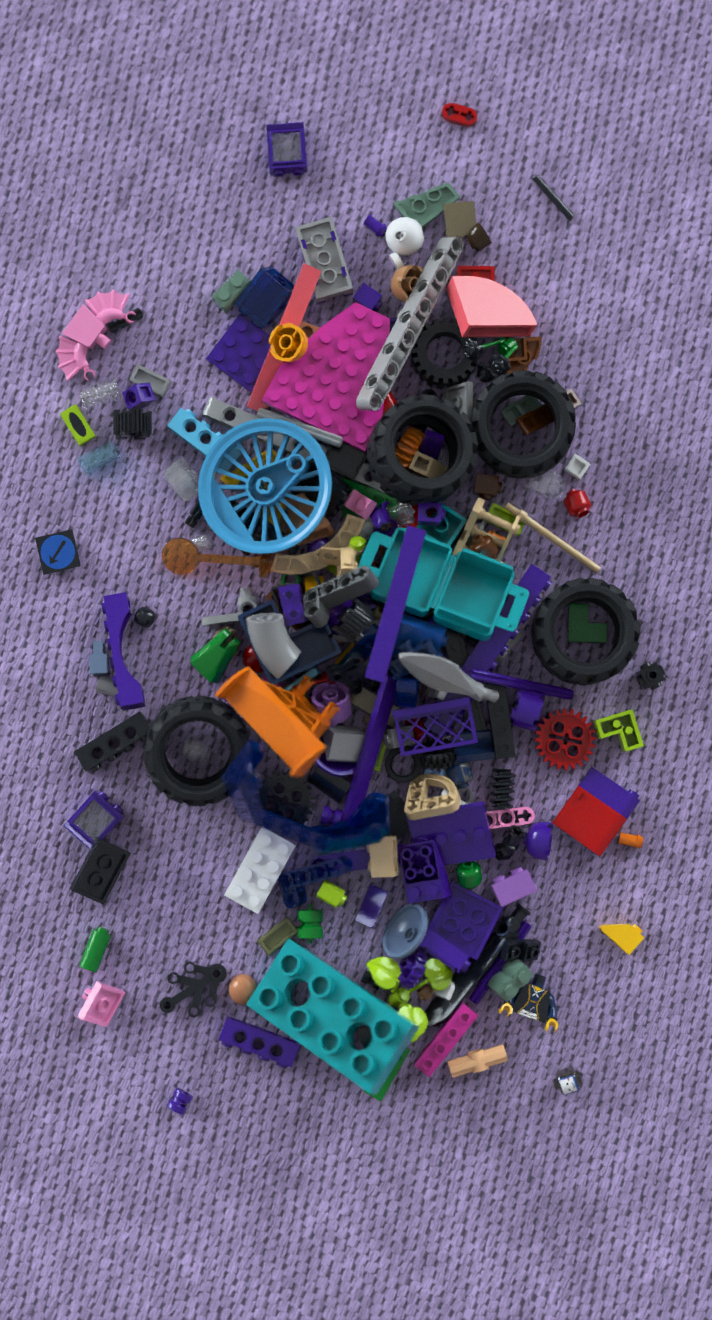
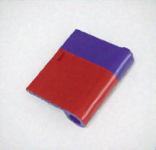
[552,767,640,857]

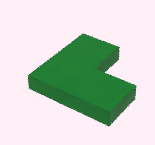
[568,603,607,643]

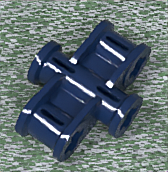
[388,637,442,680]

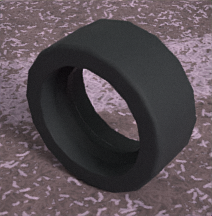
[385,746,421,783]

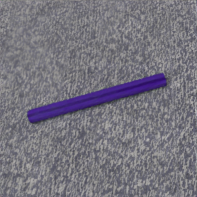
[468,669,574,700]

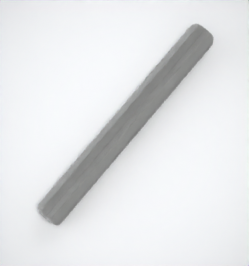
[257,408,343,447]

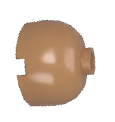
[391,265,423,303]

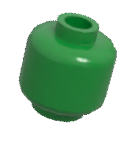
[456,861,482,889]

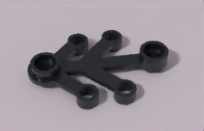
[327,652,393,694]
[160,961,227,1017]

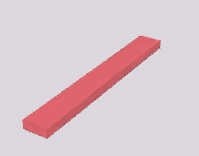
[247,263,322,411]

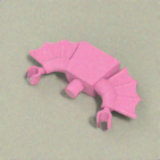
[55,289,136,381]

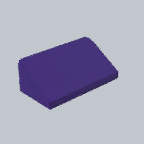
[355,884,388,928]

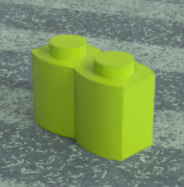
[315,879,347,908]

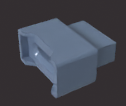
[89,641,110,676]

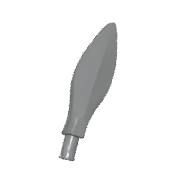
[399,653,499,703]

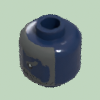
[446,761,473,789]

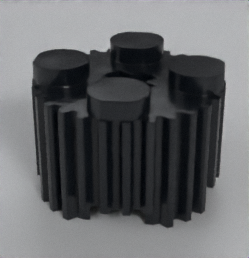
[113,408,152,440]
[332,598,376,643]

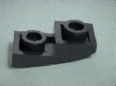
[500,939,542,962]

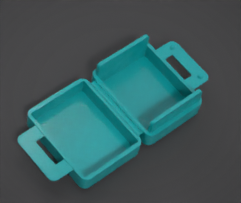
[357,527,529,641]

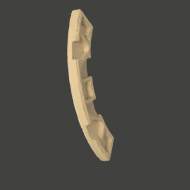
[270,514,366,575]

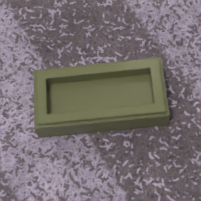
[257,916,298,956]

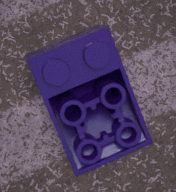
[398,840,451,904]

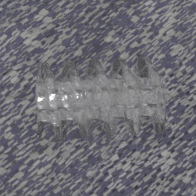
[79,377,121,410]

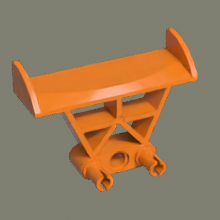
[215,667,340,777]

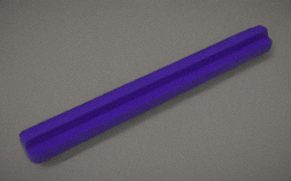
[469,921,531,1004]

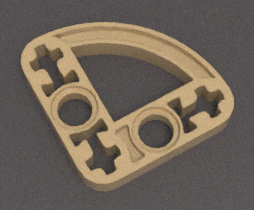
[404,774,461,820]

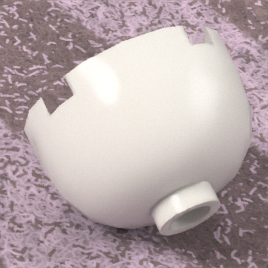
[385,217,424,256]

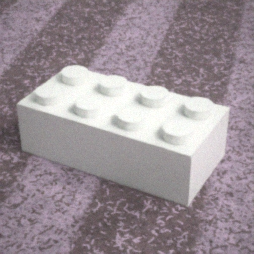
[224,826,296,914]

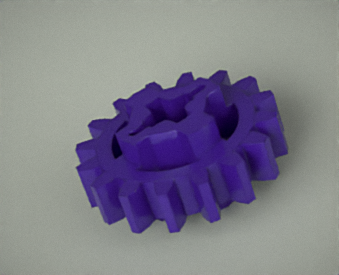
[398,947,427,989]

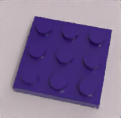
[206,314,271,393]
[426,881,504,961]

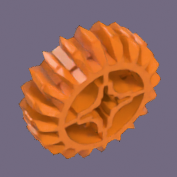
[395,426,425,470]

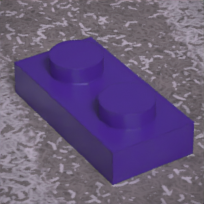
[420,430,445,461]

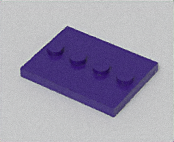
[407,802,496,865]

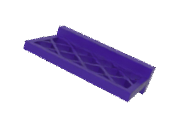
[392,696,478,756]

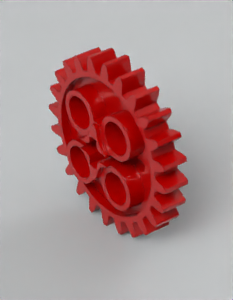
[533,708,597,771]

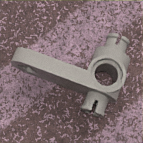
[201,587,258,626]

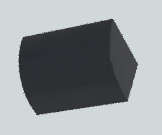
[308,766,351,804]

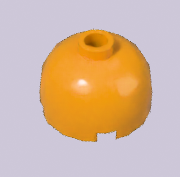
[269,323,308,362]

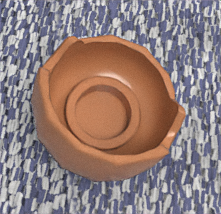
[228,974,258,1005]

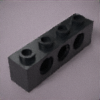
[484,683,516,760]
[74,712,150,773]

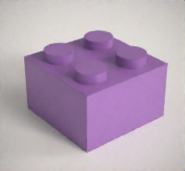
[489,866,537,907]

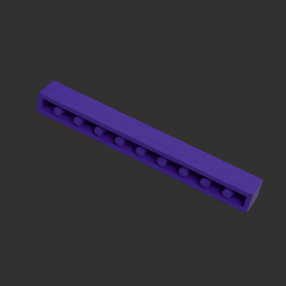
[424,563,552,738]

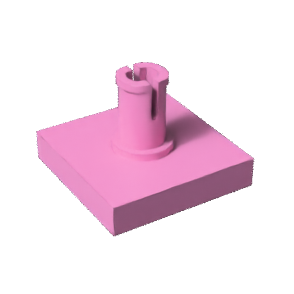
[78,982,126,1027]

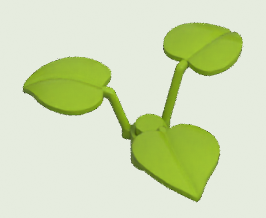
[366,957,452,1043]

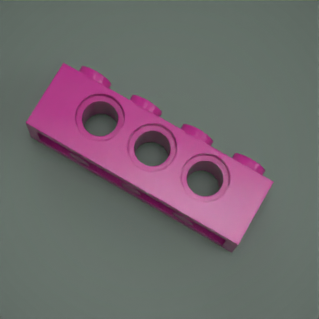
[413,1002,478,1077]

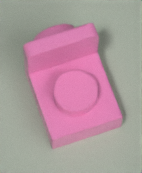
[344,490,377,520]

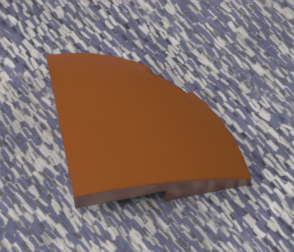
[507,336,542,374]

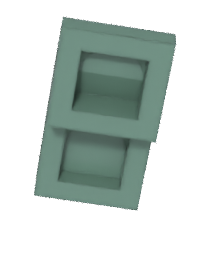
[500,395,542,427]

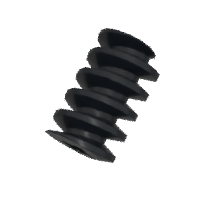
[489,768,516,808]

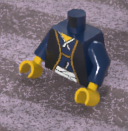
[498,973,558,1033]

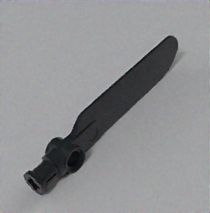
[424,903,531,1028]

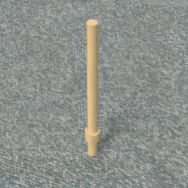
[504,502,601,573]

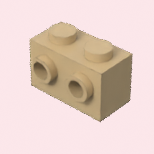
[367,836,399,877]

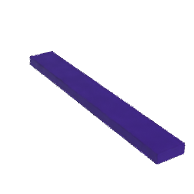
[365,525,426,683]
[340,675,401,825]

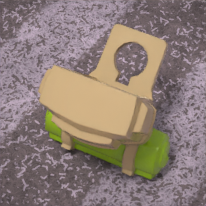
[318,536,366,577]

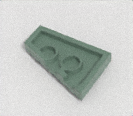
[393,182,460,229]

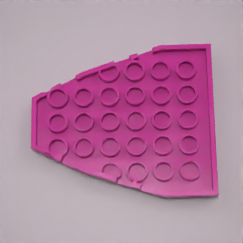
[262,302,390,453]

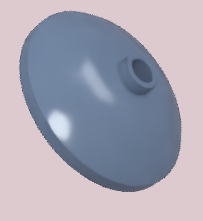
[382,904,428,959]

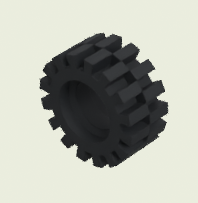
[420,737,456,771]

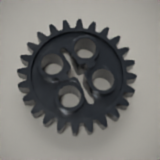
[253,769,315,832]

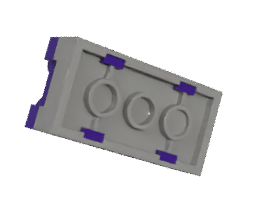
[295,217,353,305]

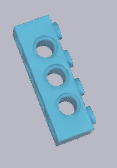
[167,408,243,472]

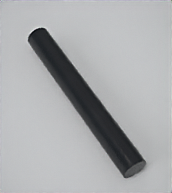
[532,174,575,221]

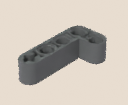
[303,566,379,628]

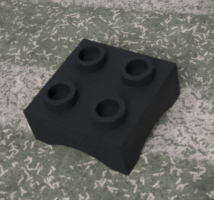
[366,791,410,840]

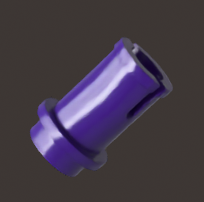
[363,214,387,238]

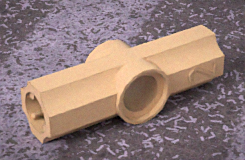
[447,1044,508,1078]

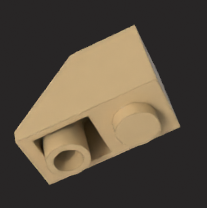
[408,451,447,478]

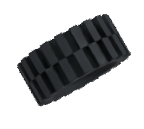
[411,318,478,389]

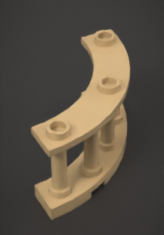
[452,497,521,563]

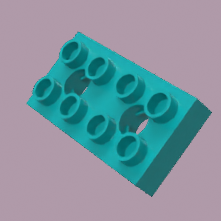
[246,938,419,1095]

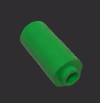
[79,926,111,972]

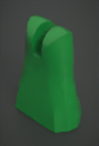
[190,629,241,684]

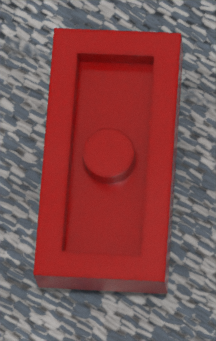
[456,266,495,281]

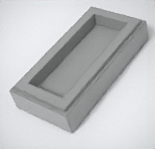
[129,364,172,398]

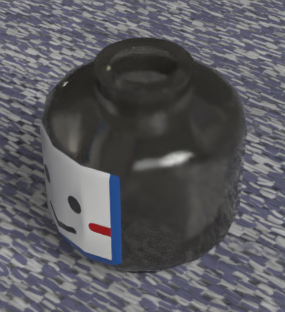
[553,1067,583,1095]

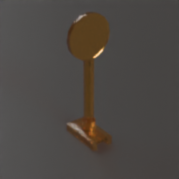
[162,537,273,578]

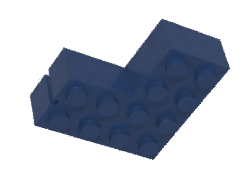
[238,599,342,686]

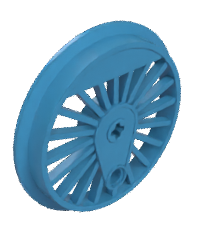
[198,418,332,554]

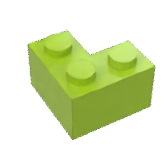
[593,709,644,752]

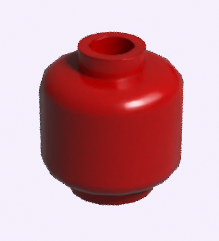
[563,489,592,518]

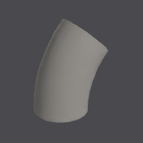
[246,613,301,679]

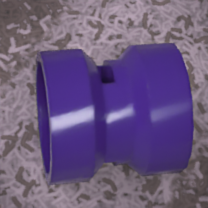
[320,806,343,829]
[167,1088,193,1115]

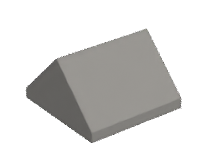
[323,725,366,763]

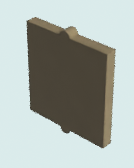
[443,200,476,238]

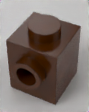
[473,473,502,500]

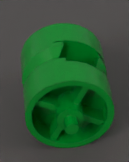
[298,904,323,944]

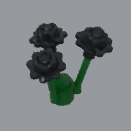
[463,337,518,383]

